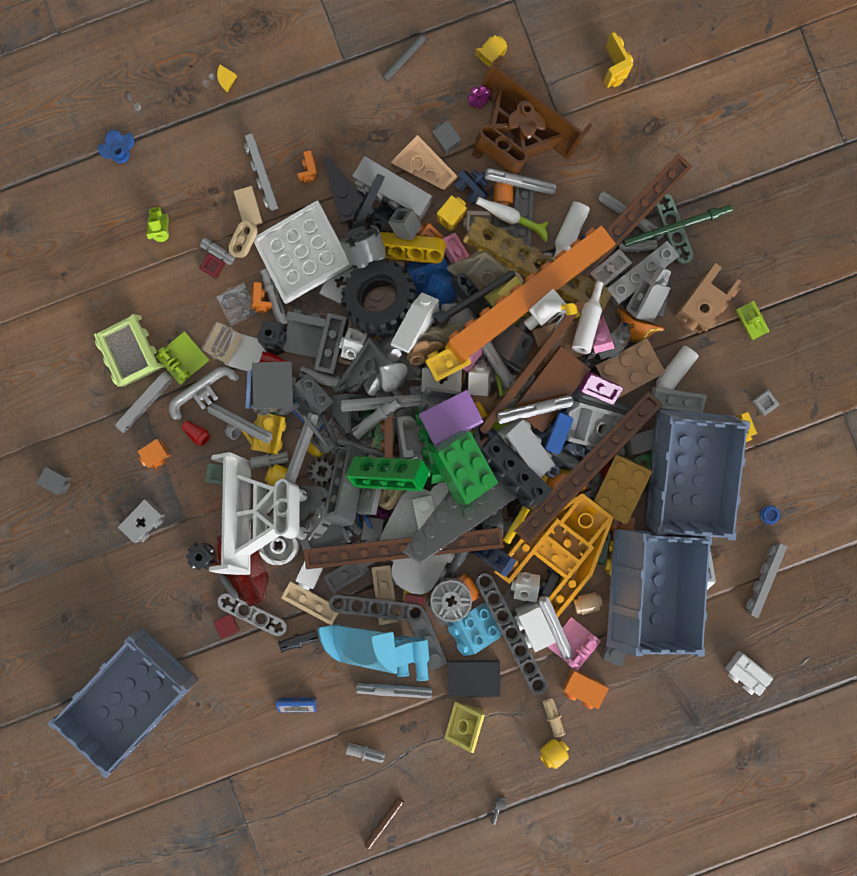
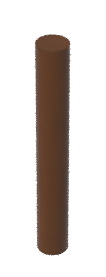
[364,798,404,850]

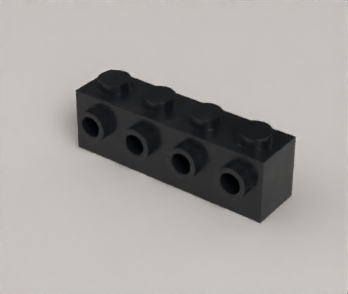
[480,434,552,511]

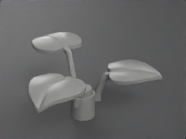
[379,363,426,435]

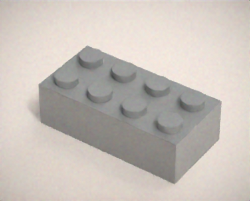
[353,156,432,223]

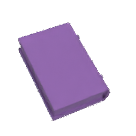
[419,390,484,447]

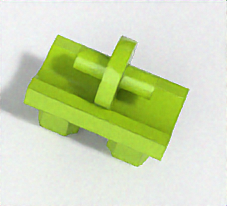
[146,207,169,242]
[736,301,770,341]

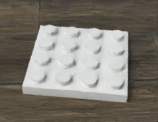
[254,200,353,304]

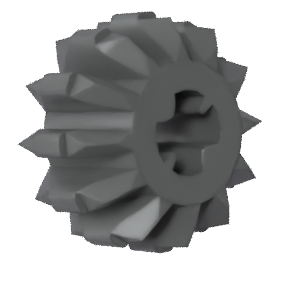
[306,455,335,488]

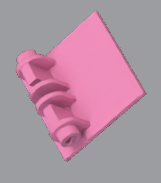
[547,617,601,671]

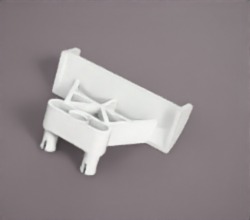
[209,452,307,575]

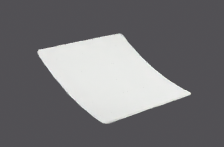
[225,332,266,371]

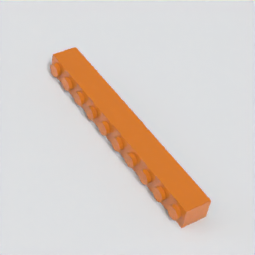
[446,225,616,363]

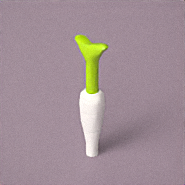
[476,197,548,242]

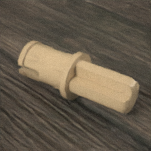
[543,698,565,738]

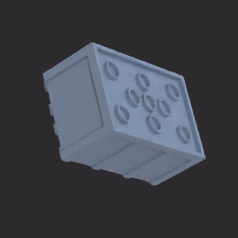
[644,409,750,540]
[607,529,712,656]
[47,628,199,779]

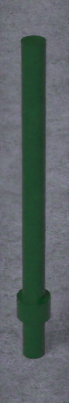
[623,204,732,247]

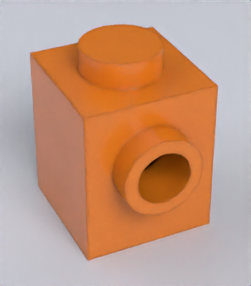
[137,439,171,469]

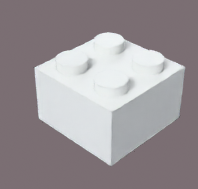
[514,601,556,652]

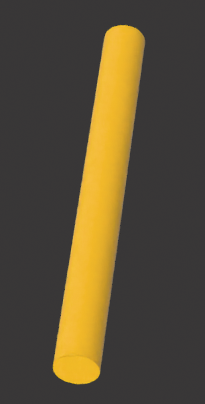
[503,474,549,544]

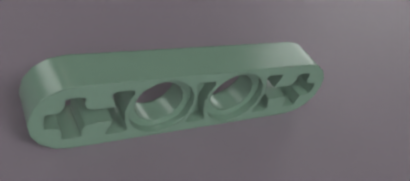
[655,193,693,265]

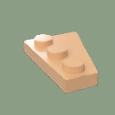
[391,135,458,191]

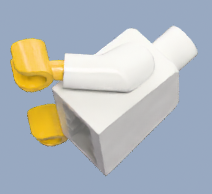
[524,289,580,331]

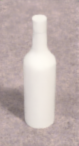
[552,201,590,262]
[571,281,603,354]
[656,346,699,389]

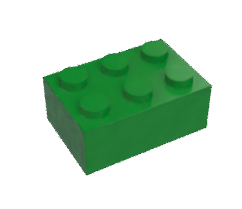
[428,431,498,505]

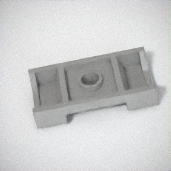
[566,401,626,455]

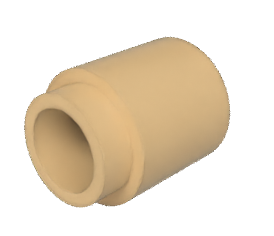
[573,592,603,615]

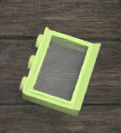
[94,314,164,387]

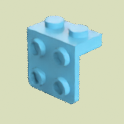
[446,603,502,656]

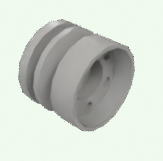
[430,577,472,622]

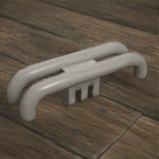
[169,367,239,420]

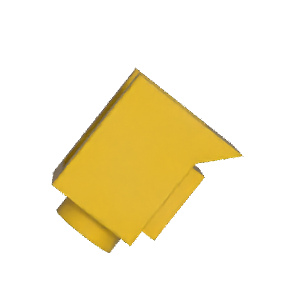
[475,35,507,67]

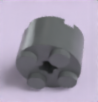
[341,225,386,268]

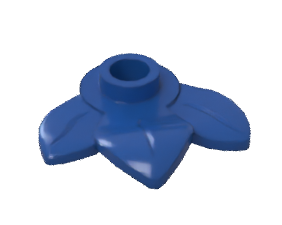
[97,129,134,164]

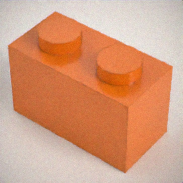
[562,668,609,709]

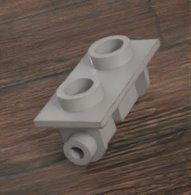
[305,502,331,541]

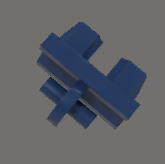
[454,170,489,205]

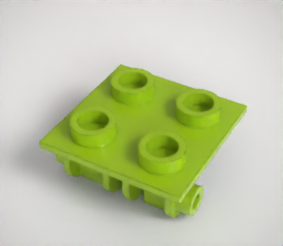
[156,331,209,385]

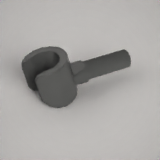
[491,798,506,825]

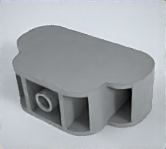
[380,482,455,594]

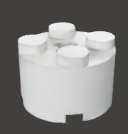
[259,536,300,565]

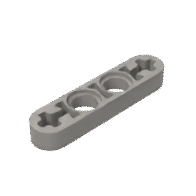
[115,372,173,433]
[218,593,288,636]

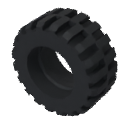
[341,259,418,338]

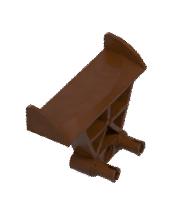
[471,55,593,174]

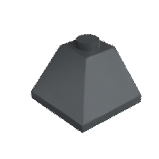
[331,394,376,433]

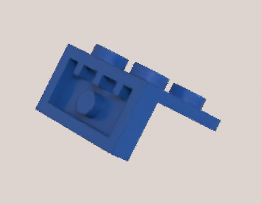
[405,257,451,296]

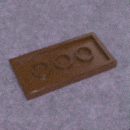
[512,345,591,433]

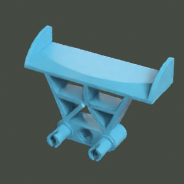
[318,624,430,681]

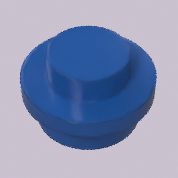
[760,505,780,525]

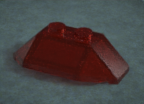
[217,534,269,607]

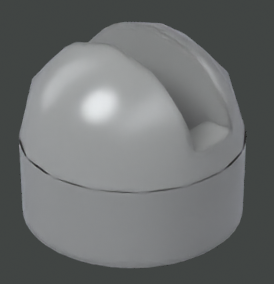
[225,424,242,440]

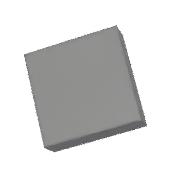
[752,389,780,416]

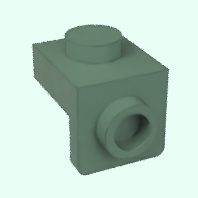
[204,463,223,485]

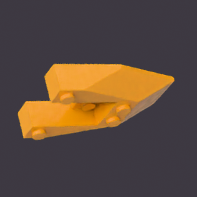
[494,493,614,617]

